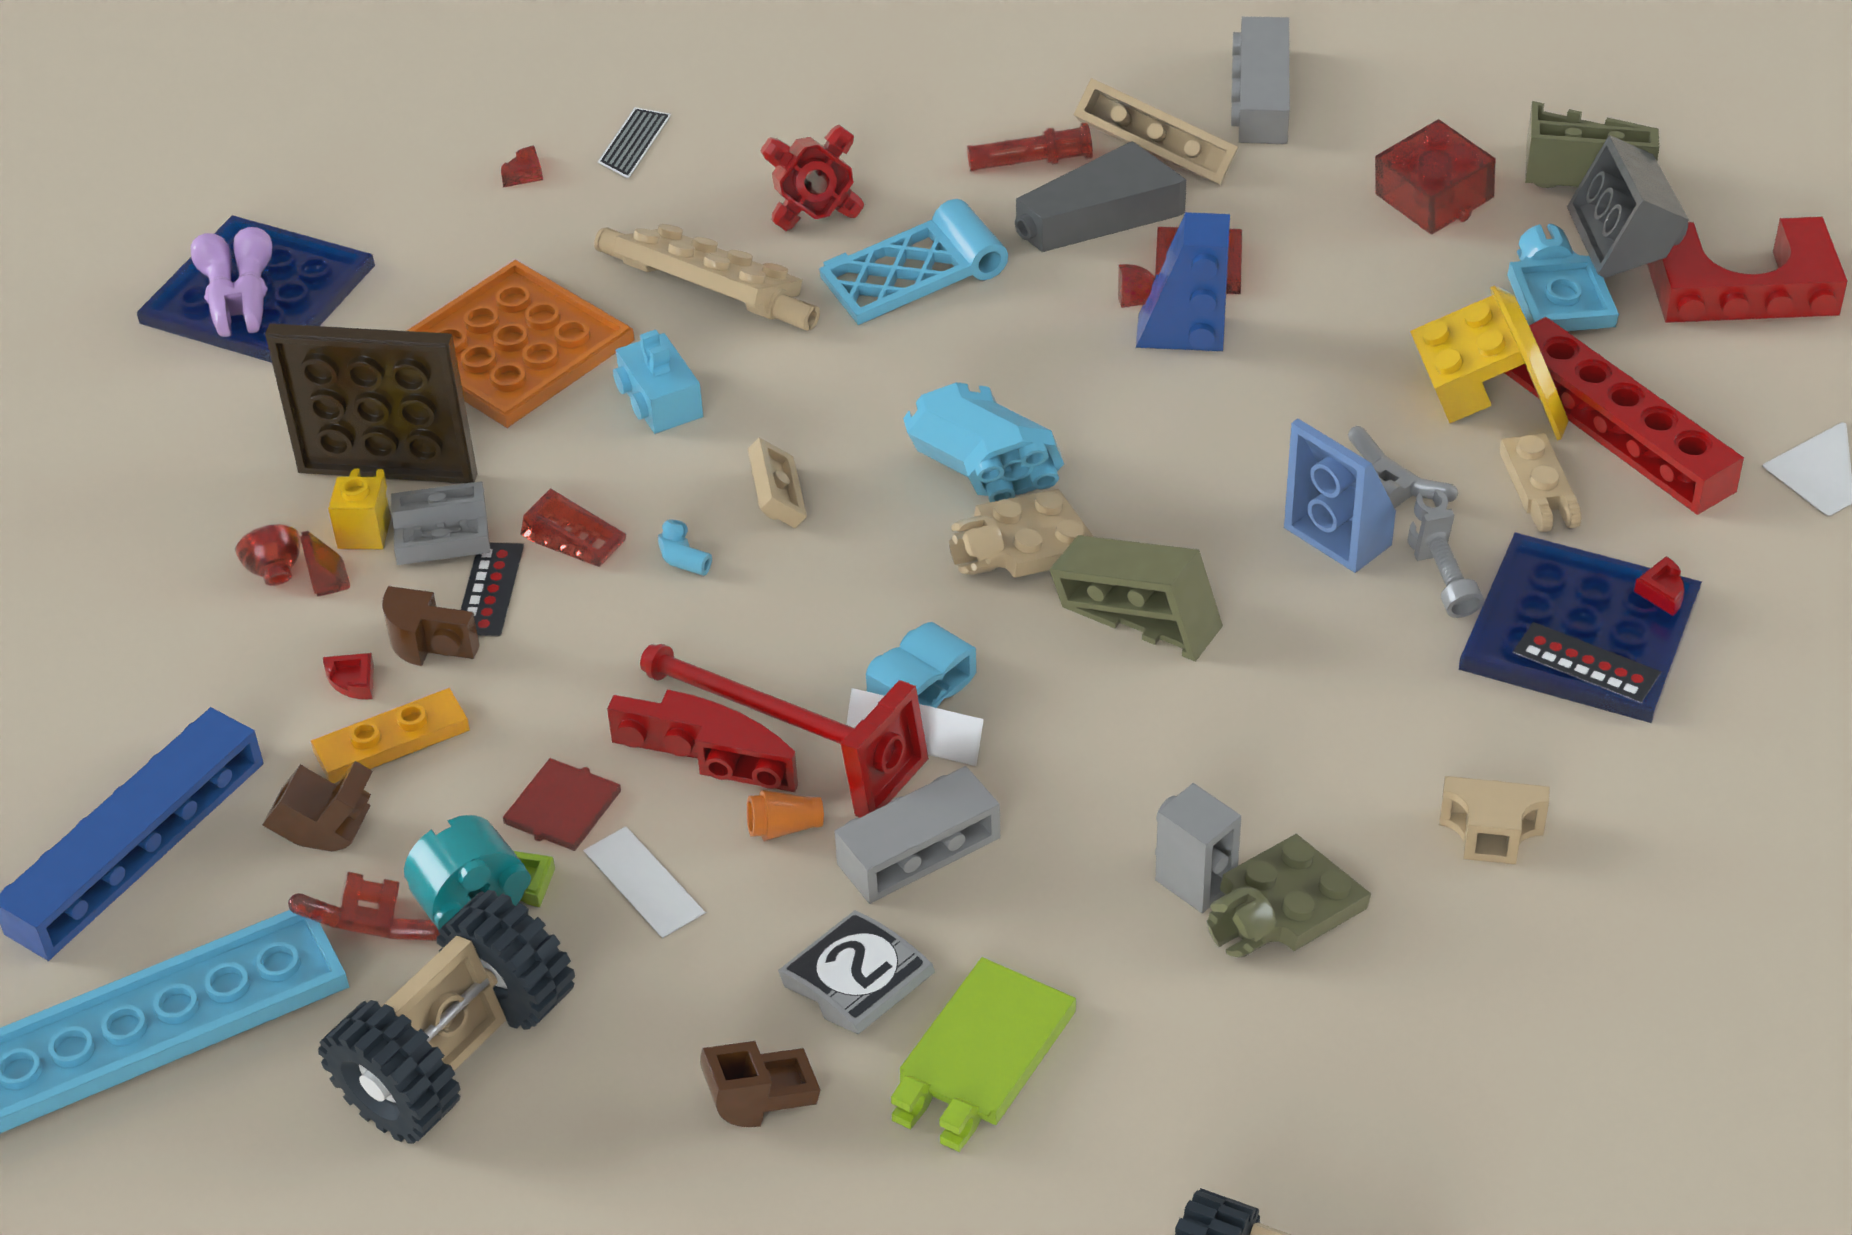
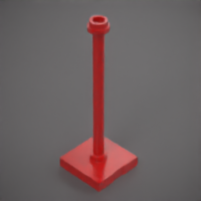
[640,644,929,818]

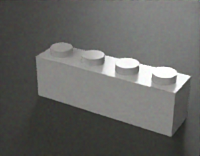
[1231,16,1290,144]

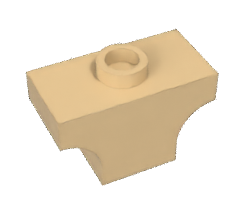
[1439,776,1550,865]

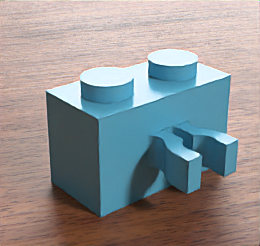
[613,329,703,434]

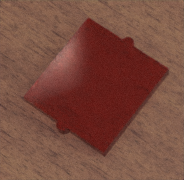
[503,758,621,851]

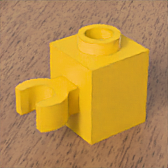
[328,469,391,549]

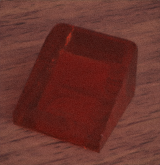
[300,531,350,597]

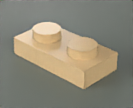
[748,437,807,528]

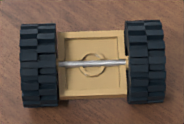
[318,890,575,1144]

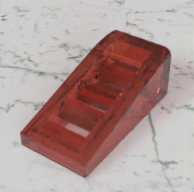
[520,488,627,567]

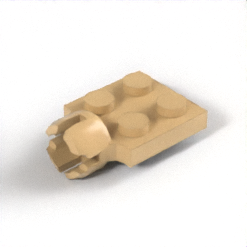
[949,489,1094,578]

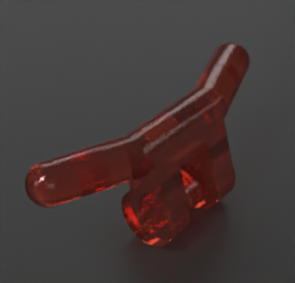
[288,871,440,941]

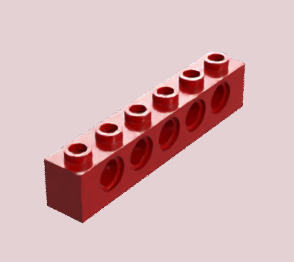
[1504,317,1744,515]

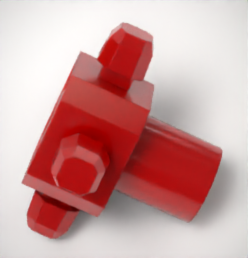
[760,125,864,231]

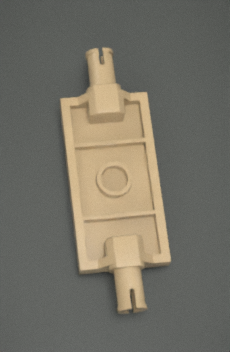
[594,224,820,331]

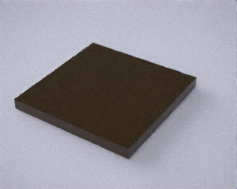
[265,323,478,484]

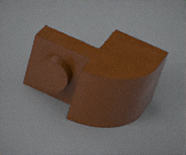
[262,761,373,852]

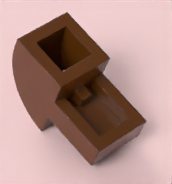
[382,586,480,666]
[700,1041,821,1127]

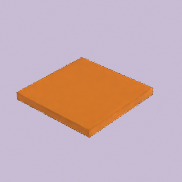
[407,259,635,428]

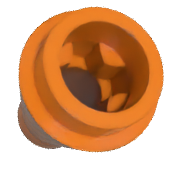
[747,790,824,841]

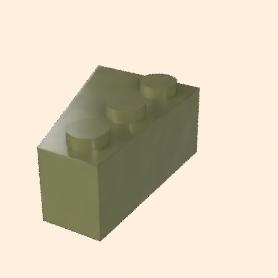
[1525,101,1660,188]
[1049,535,1223,662]

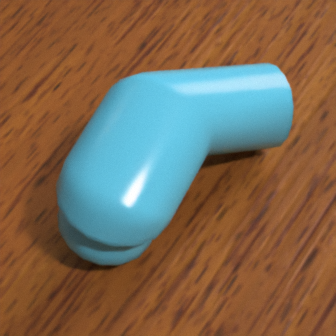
[658,519,712,576]

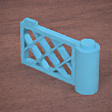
[819,199,1008,325]

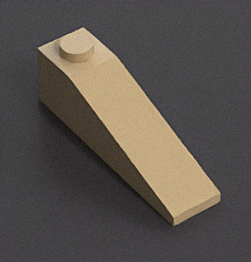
[1073,78,1239,185]

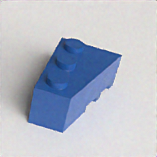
[1136,212,1230,351]

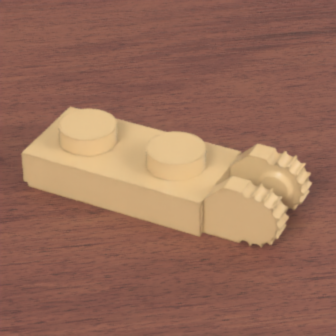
[1500,433,1582,532]

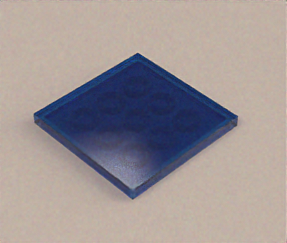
[136,215,375,363]
[1458,532,1702,723]

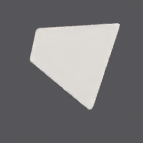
[1762,422,1852,516]

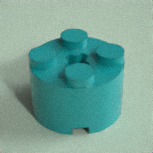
[404,815,531,930]

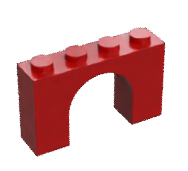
[1647,216,1848,323]

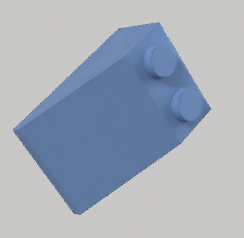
[1284,418,1396,573]

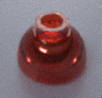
[235,524,301,586]

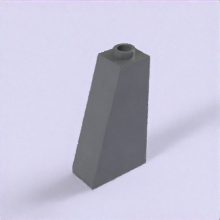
[1015,141,1186,252]

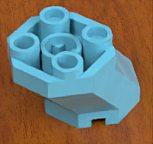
[903,382,1064,502]

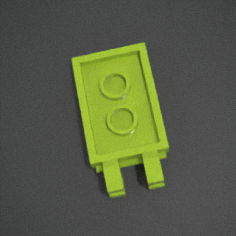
[891,957,1076,1152]

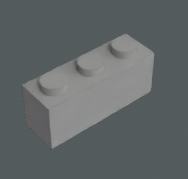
[834,766,1000,904]

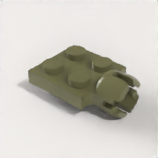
[1207,833,1371,957]

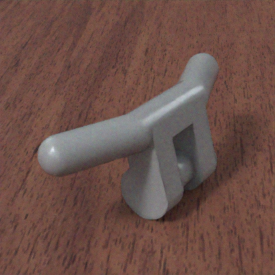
[1348,426,1458,508]

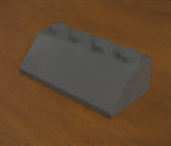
[1567,135,1689,278]

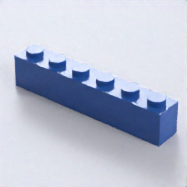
[0,707,264,961]

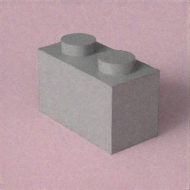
[1155,783,1241,914]

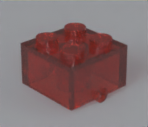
[1375,119,1496,235]

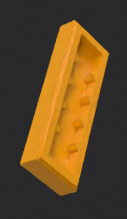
[311,687,470,783]

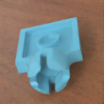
[1507,224,1619,331]

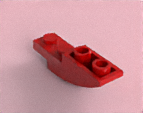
[607,689,798,792]

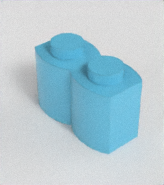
[866,622,977,708]

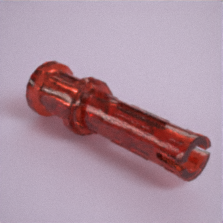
[967,122,1093,172]

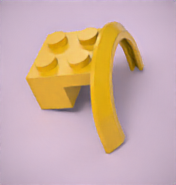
[1410,285,1569,441]

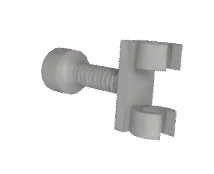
[1407,488,1484,618]

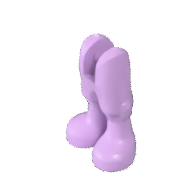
[191,227,272,337]

